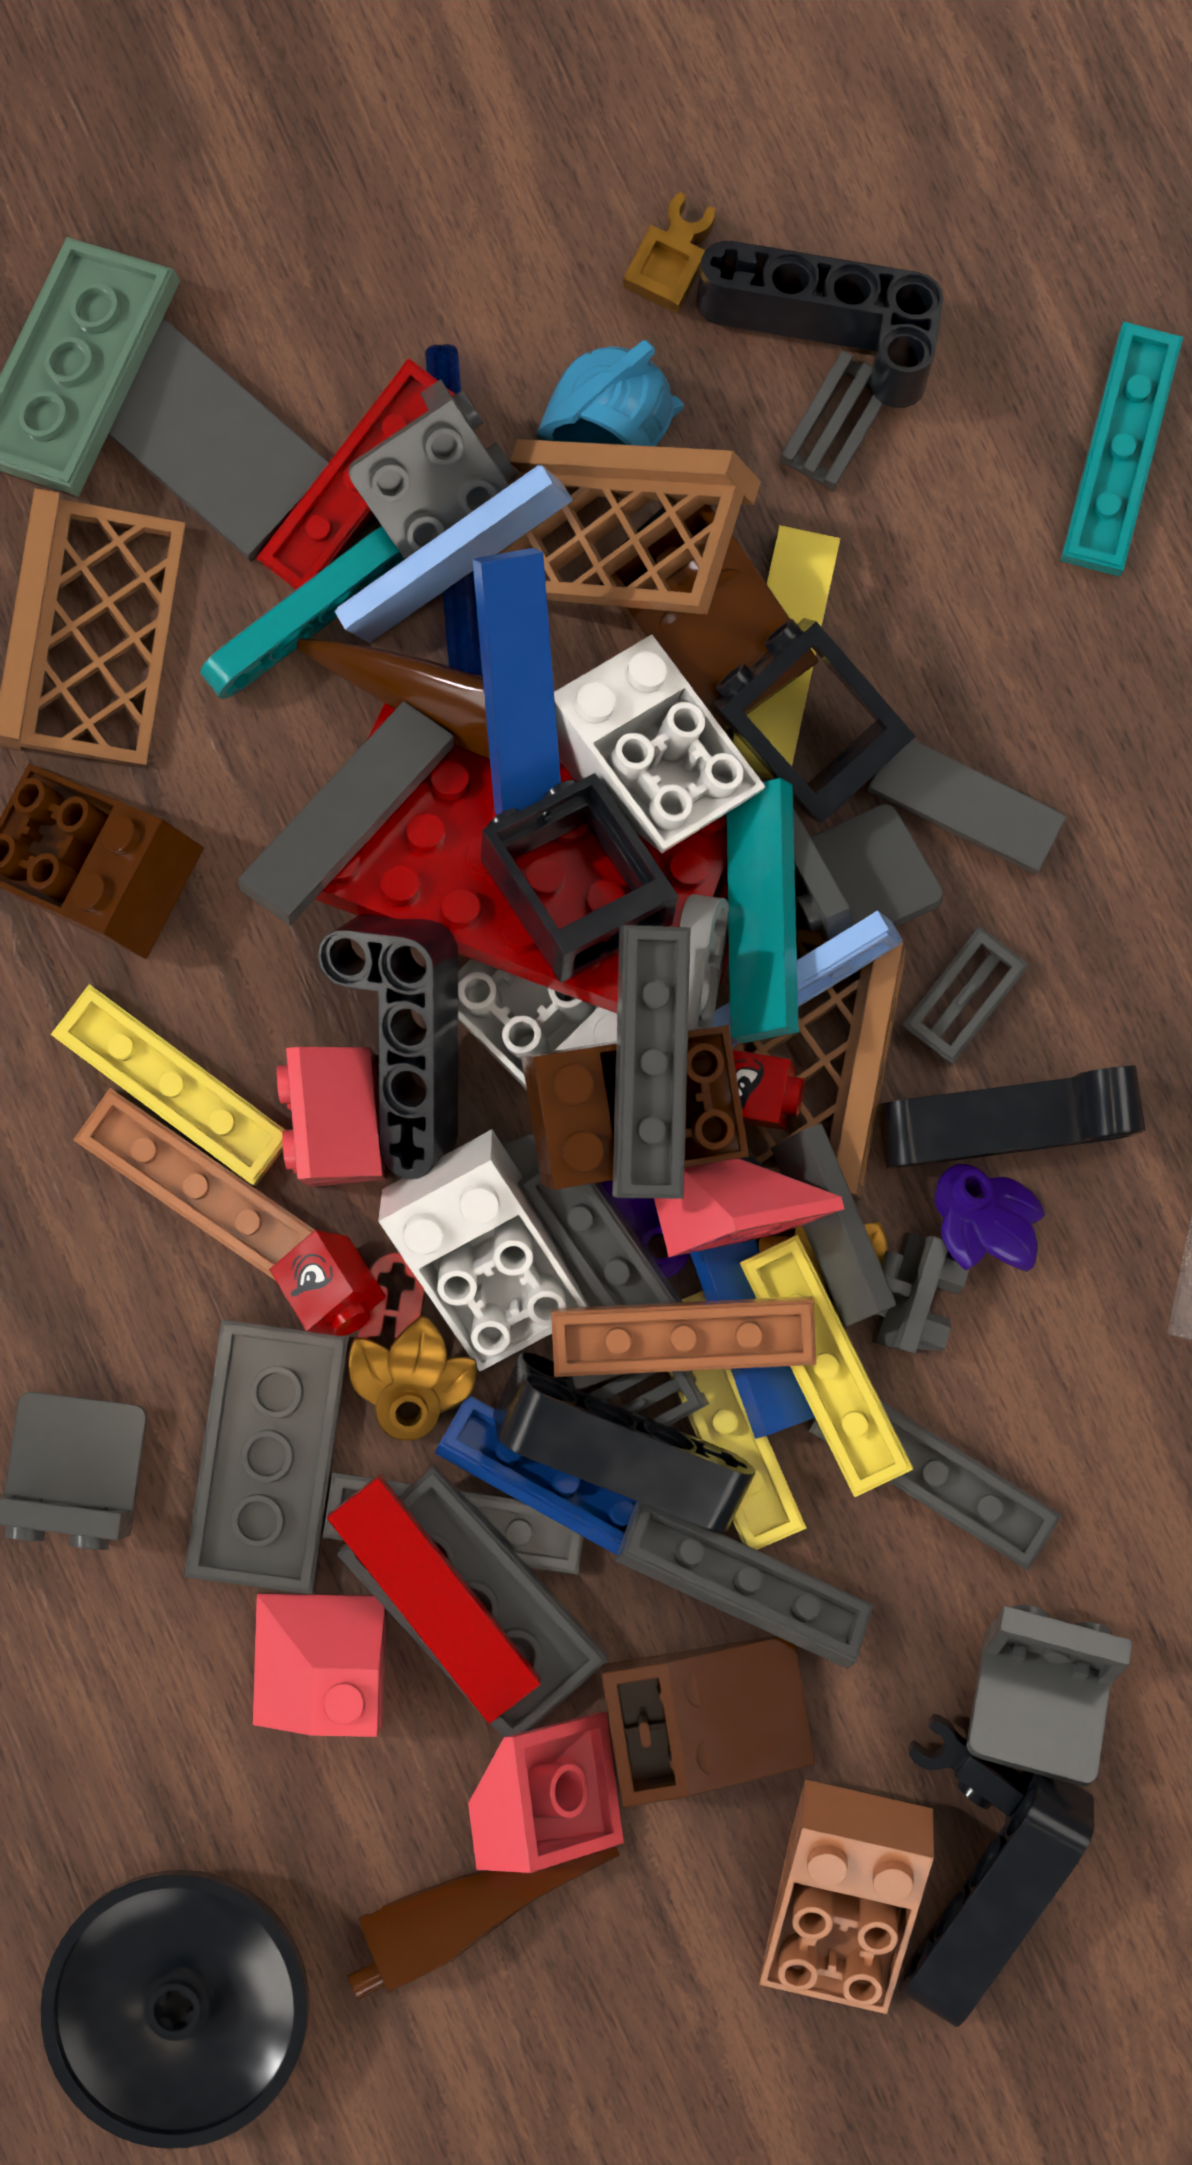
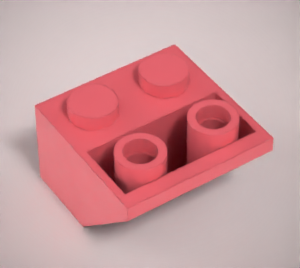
[277,1047,387,1187]

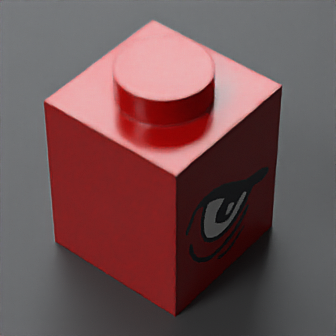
[733,1049,805,1130]
[269,1230,386,1336]

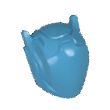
[536,340,684,447]

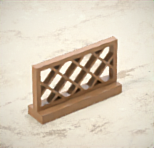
[497,439,761,614]
[0,488,185,768]
[732,928,907,1200]

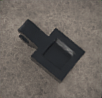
[909,1714,1024,1817]

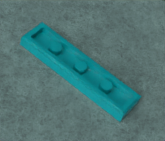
[1060,321,1183,577]
[726,778,799,1043]

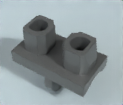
[872,1232,969,1354]

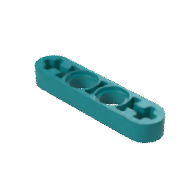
[200,527,405,699]

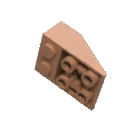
[759,1779,934,2014]

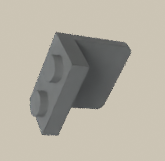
[348,379,517,559]
[793,804,943,943]
[0,1392,147,1550]
[967,1605,1132,1786]

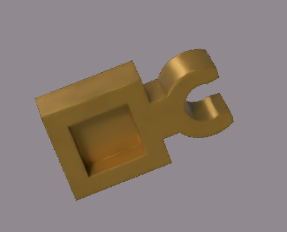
[623,192,715,314]

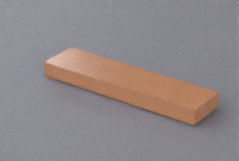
[73,1088,315,1281]
[551,1296,816,1377]

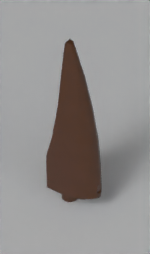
[297,638,490,759]
[347,1847,620,2000]

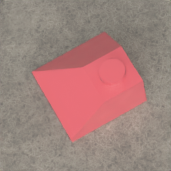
[654,1158,845,1257]
[253,1593,386,1737]
[468,1712,624,1873]

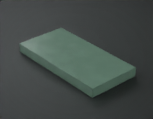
[0,237,181,497]

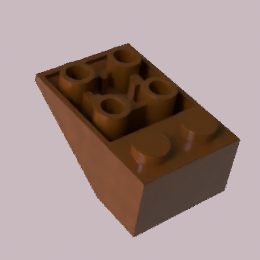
[611,504,819,731]
[0,764,204,960]
[521,1025,749,1190]
[602,1636,815,1808]

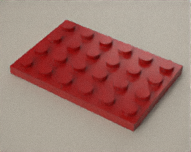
[315,703,727,1014]

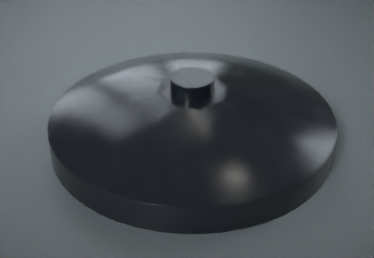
[40,1870,310,2149]

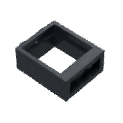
[710,618,916,824]
[481,773,678,983]

